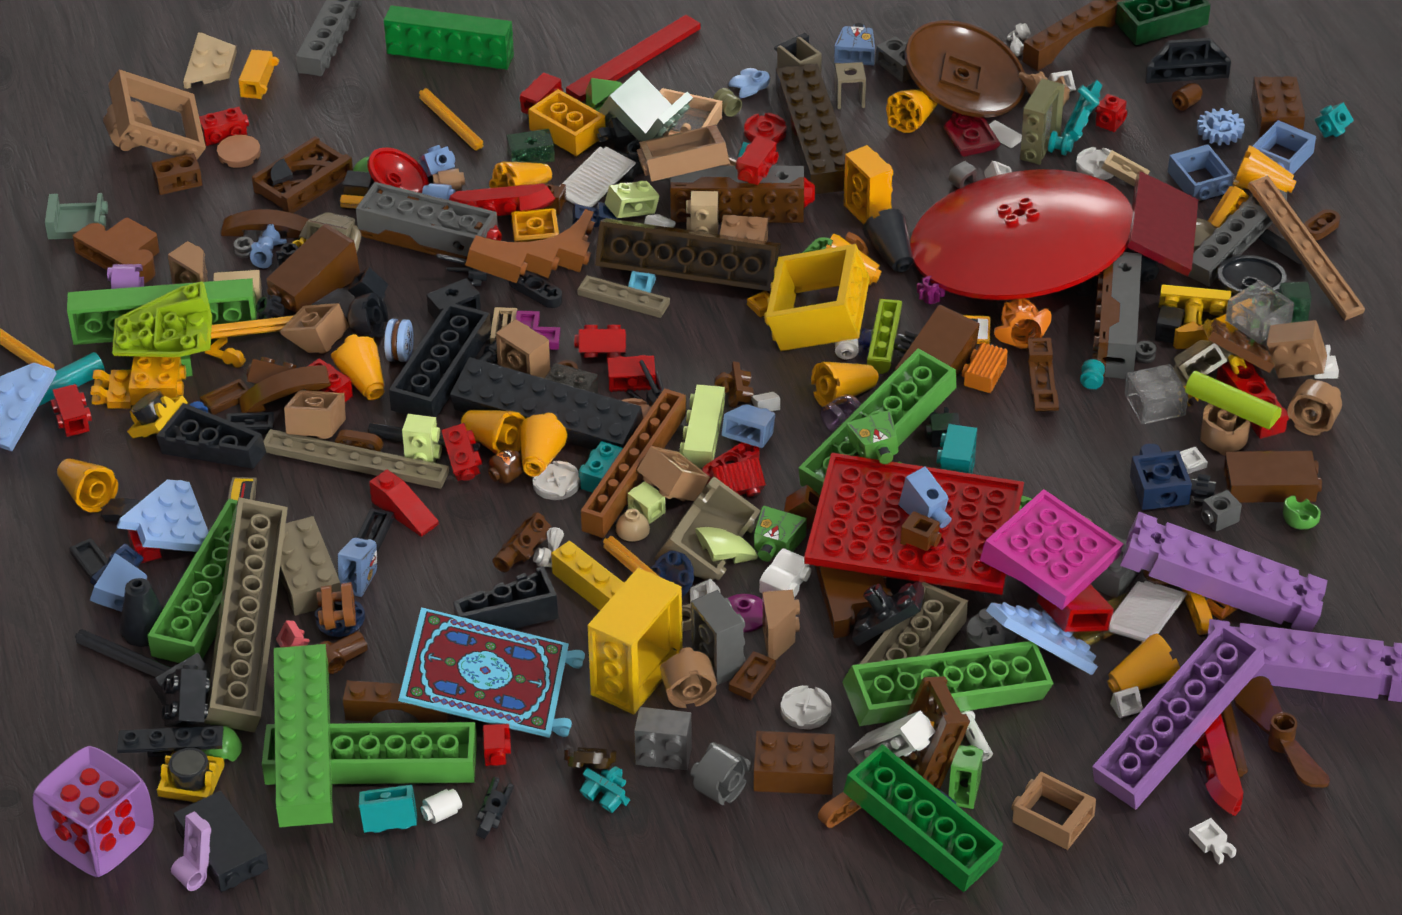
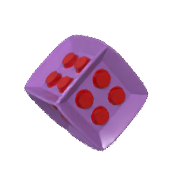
[33,746,154,877]

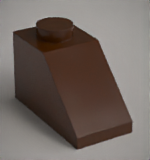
[784,485,820,529]

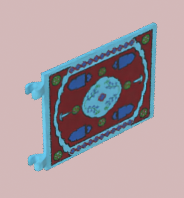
[398,607,585,738]

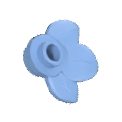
[728,68,770,98]

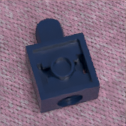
[1130,444,1192,510]

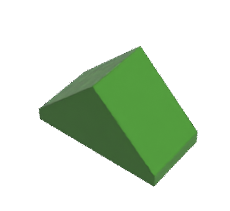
[586,78,622,111]

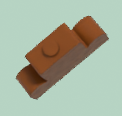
[72,218,160,284]

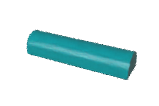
[38,352,105,406]

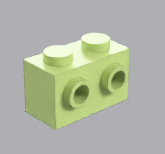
[605,181,660,218]
[402,414,442,463]

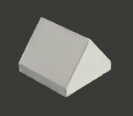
[1110,686,1143,718]

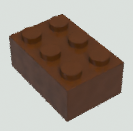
[1251,76,1305,137]
[754,731,835,795]

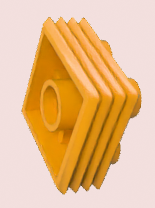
[511,208,559,242]

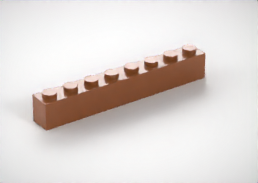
[581,388,686,538]

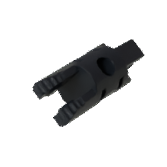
[476,776,514,839]

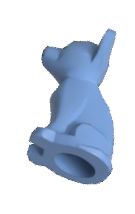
[250,224,287,269]

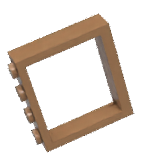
[109,69,206,159]
[637,124,730,182]

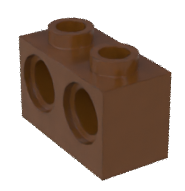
[152,153,202,195]

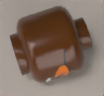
[488,449,523,484]

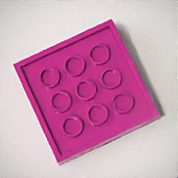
[980,489,1124,610]

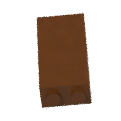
[266,224,360,313]
[895,305,980,378]

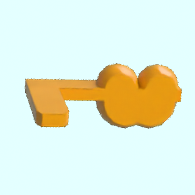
[205,337,246,368]

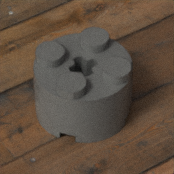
[965,609,1017,650]
[690,742,751,805]

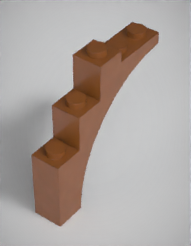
[466,209,595,283]

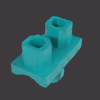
[580,766,630,813]

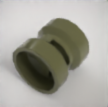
[713,88,742,117]

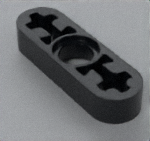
[509,270,562,308]

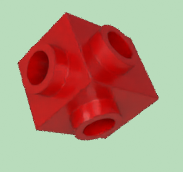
[1095,94,1128,132]

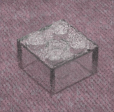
[1225,280,1294,344]
[1124,364,1188,424]

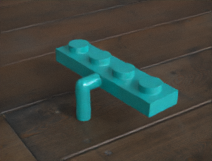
[1061,80,1103,142]

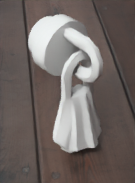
[1007,23,1031,57]
[533,527,564,568]

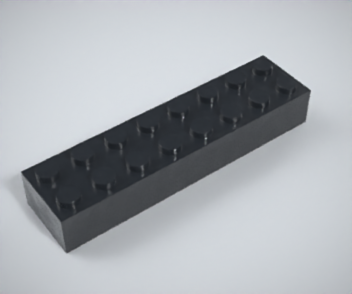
[450,357,644,450]

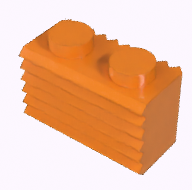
[962,342,1008,393]

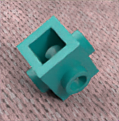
[1314,102,1354,138]

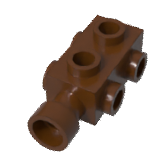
[492,512,551,572]

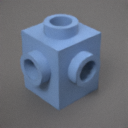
[419,145,455,177]

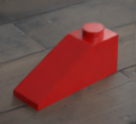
[369,469,439,537]

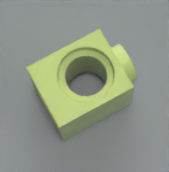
[628,481,666,524]

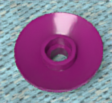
[728,594,762,632]

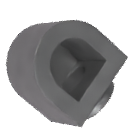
[948,161,977,189]

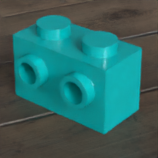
[578,441,623,493]
[359,785,417,833]

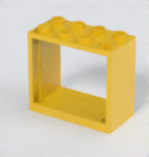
[764,244,870,351]
[588,568,683,715]

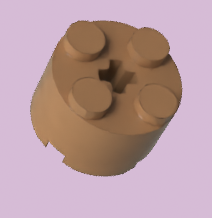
[103,100,152,151]
[1288,379,1342,436]
[1200,403,1251,455]
[660,647,717,708]

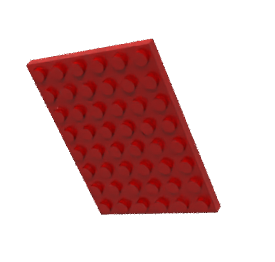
[804,453,1024,595]

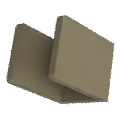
[777,37,822,72]
[834,62,866,110]

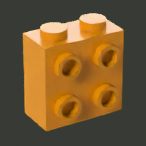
[129,356,186,405]

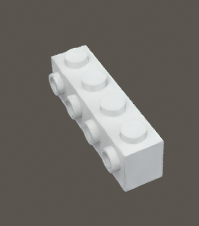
[848,710,936,765]

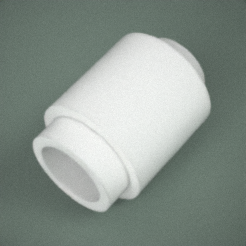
[835,339,858,359]
[421,789,462,824]

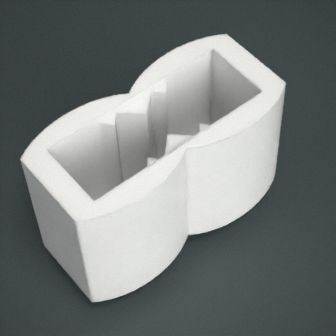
[759,548,811,597]

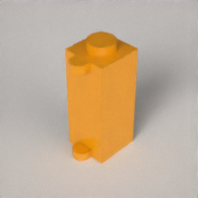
[239,50,279,99]

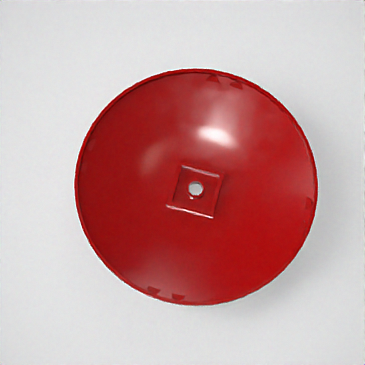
[910,169,1133,300]

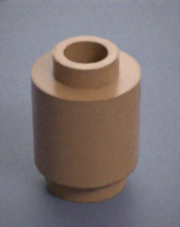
[432,168,465,191]

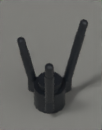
[436,254,487,286]
[627,360,664,407]

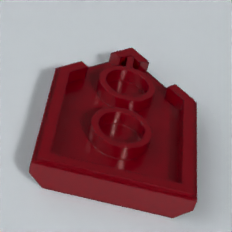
[944,111,1000,157]

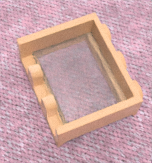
[660,88,722,137]

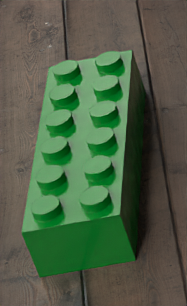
[384,5,514,70]
[843,744,1003,892]

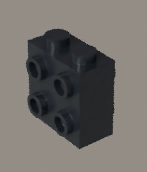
[161,665,210,728]

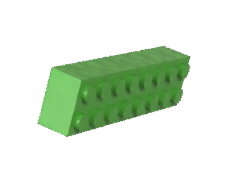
[67,278,257,345]
[799,348,956,495]
[148,499,238,663]
[843,641,1053,726]
[274,644,333,827]
[262,722,477,785]

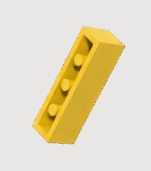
[551,541,624,610]

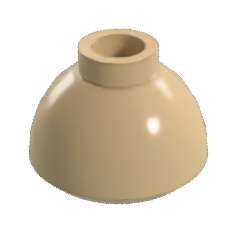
[616,509,650,541]

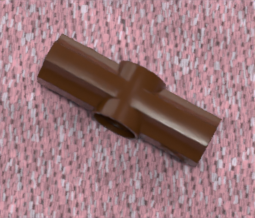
[320,631,368,674]

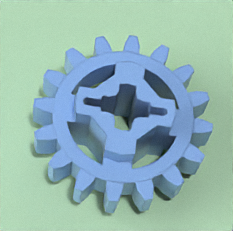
[1197,108,1245,145]

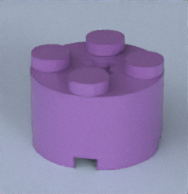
[107,264,144,289]

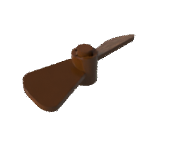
[1234,676,1330,788]

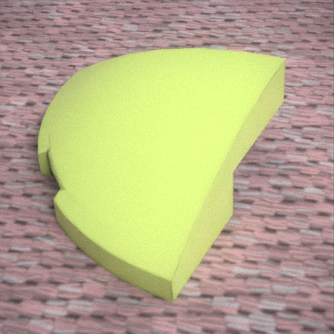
[695,527,758,564]

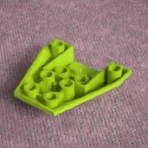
[112,281,212,357]

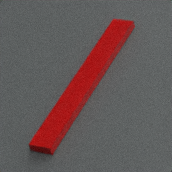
[566,15,701,102]

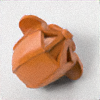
[994,298,1052,349]

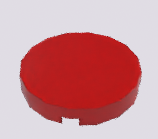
[744,113,787,144]

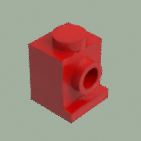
[483,724,511,766]

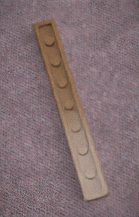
[1248,175,1365,321]

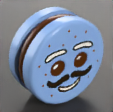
[384,319,413,362]

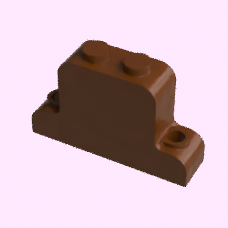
[815,565,892,638]

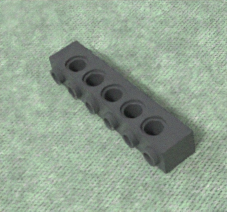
[296,0,362,76]
[1188,189,1287,287]

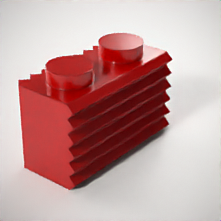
[608,355,656,392]
[709,458,766,497]

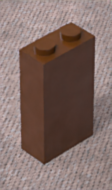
[1223,451,1322,503]

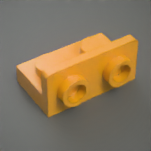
[1208,186,1249,228]

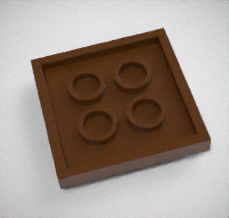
[1202,318,1274,373]

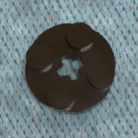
[564,747,617,769]

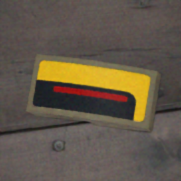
[228,477,257,500]

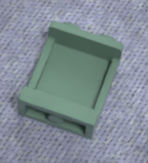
[45,193,108,239]

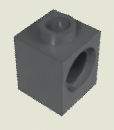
[1201,490,1242,532]

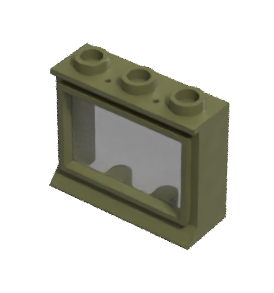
[1020,79,1065,165]

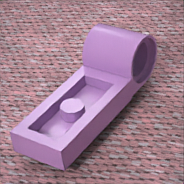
[171,811,211,891]

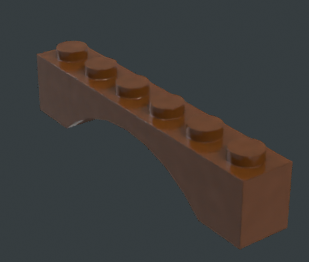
[1023,0,1124,71]

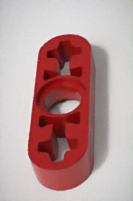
[702,442,760,484]

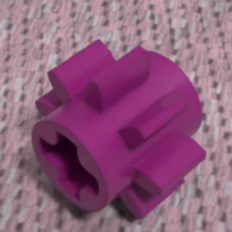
[917,276,945,304]

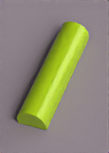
[867,299,902,374]
[1185,371,1281,430]

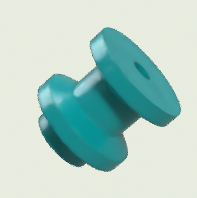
[1048,131,1074,155]
[1080,359,1105,389]

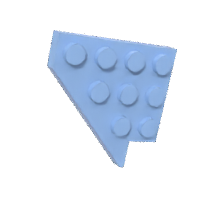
[0,363,57,451]
[117,479,209,552]
[986,602,1098,675]

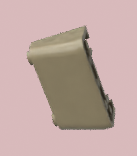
[654,476,760,581]

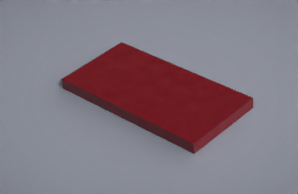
[1127,171,1198,276]

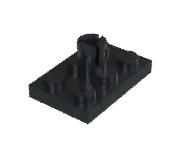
[852,581,925,646]

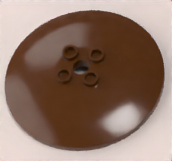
[905,20,1026,118]

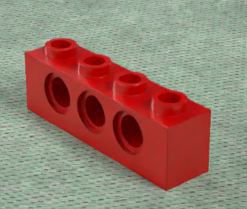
[1216,359,1289,439]

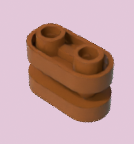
[317,582,356,630]

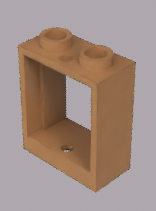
[1011,772,1096,850]

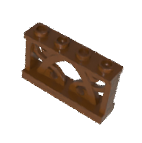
[252,136,353,213]
[899,676,970,789]

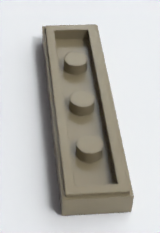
[578,275,670,318]

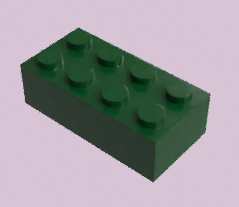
[1115,0,1211,45]

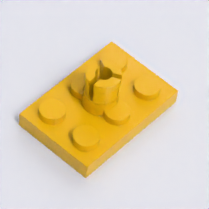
[1159,285,1231,326]

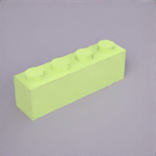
[680,385,725,468]

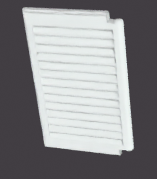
[560,147,636,207]
[1108,581,1187,642]

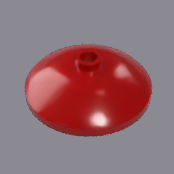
[367,147,428,193]

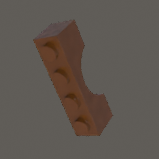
[343,680,450,723]

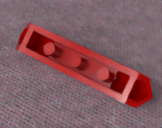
[449,183,555,216]
[1194,714,1243,816]

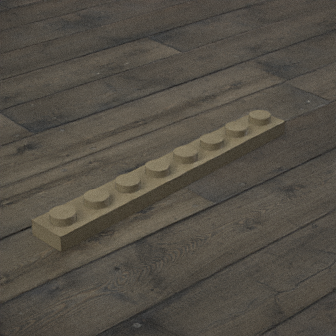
[264,429,449,489]

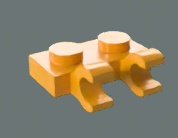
[91,370,131,409]

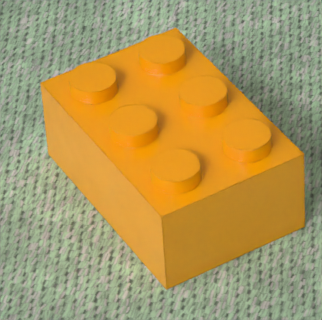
[528,89,606,156]
[844,145,893,225]

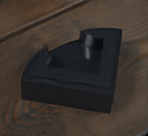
[271,158,293,186]

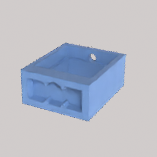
[1253,120,1316,174]
[1168,144,1234,201]

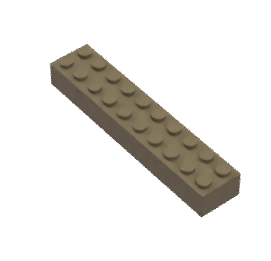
[204,497,288,733]

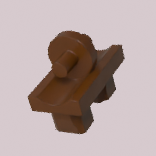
[714,361,754,408]

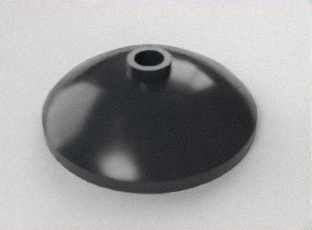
[1217,255,1286,299]

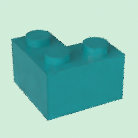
[936,424,977,474]

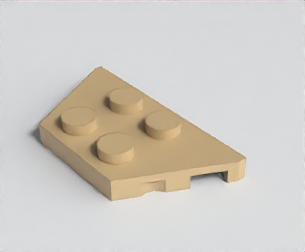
[183,33,237,89]

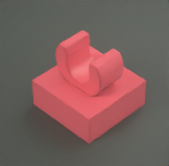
[276,620,310,647]

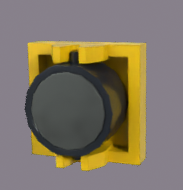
[127,390,188,439]
[157,748,224,802]

